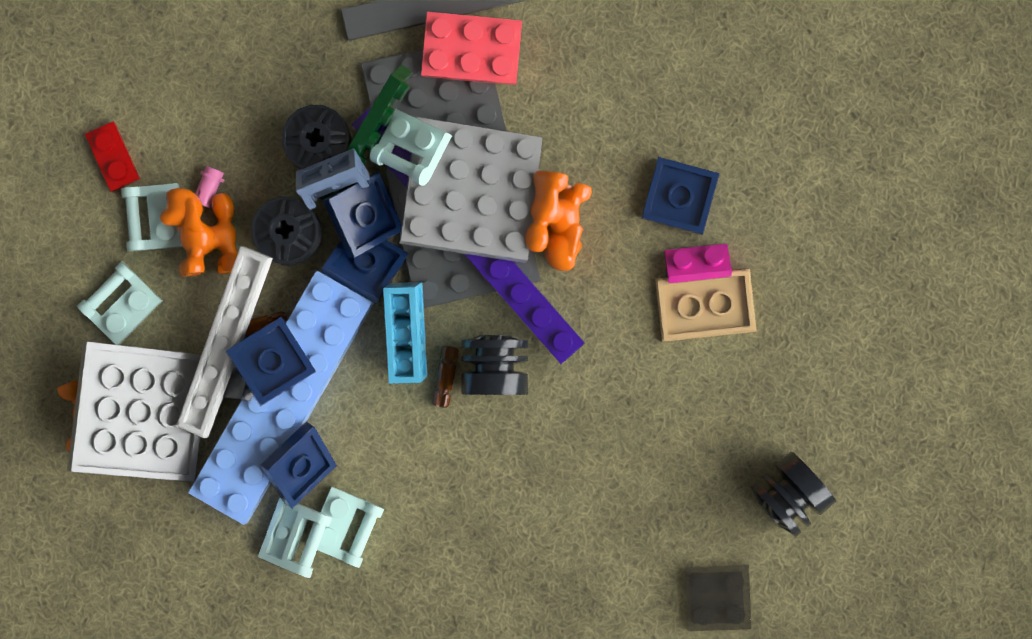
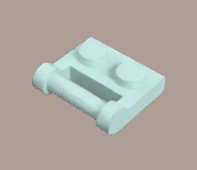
[370,109,452,185]
[121,183,182,252]
[77,261,163,345]
[317,487,384,568]
[258,498,332,578]

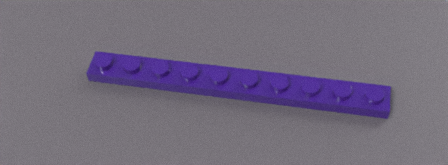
[351,107,585,364]

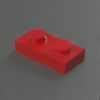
[85,121,141,192]

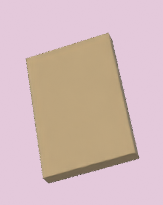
[655,269,757,342]

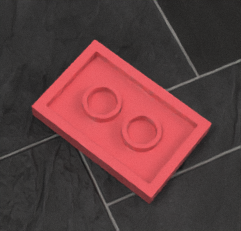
[421,12,522,85]

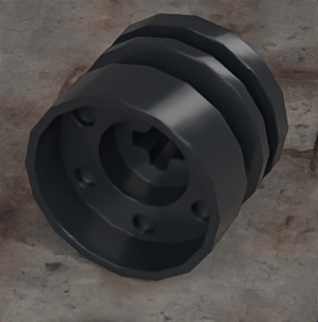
[282,105,353,170]
[251,197,323,266]
[461,335,528,395]
[750,451,836,538]

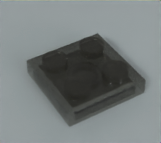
[685,564,751,631]

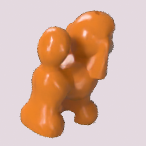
[525,171,592,271]
[160,188,238,277]

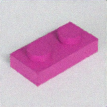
[664,244,732,283]

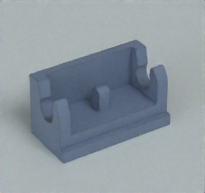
[296,148,370,210]

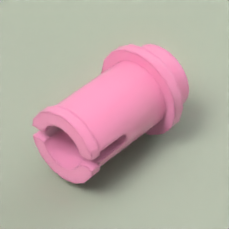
[195,166,225,208]

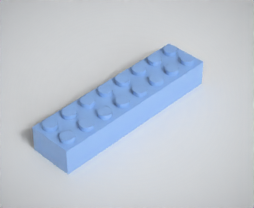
[188,270,374,525]

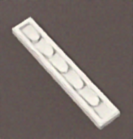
[176,246,273,438]

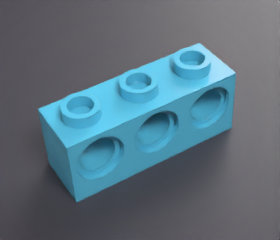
[383,282,427,383]

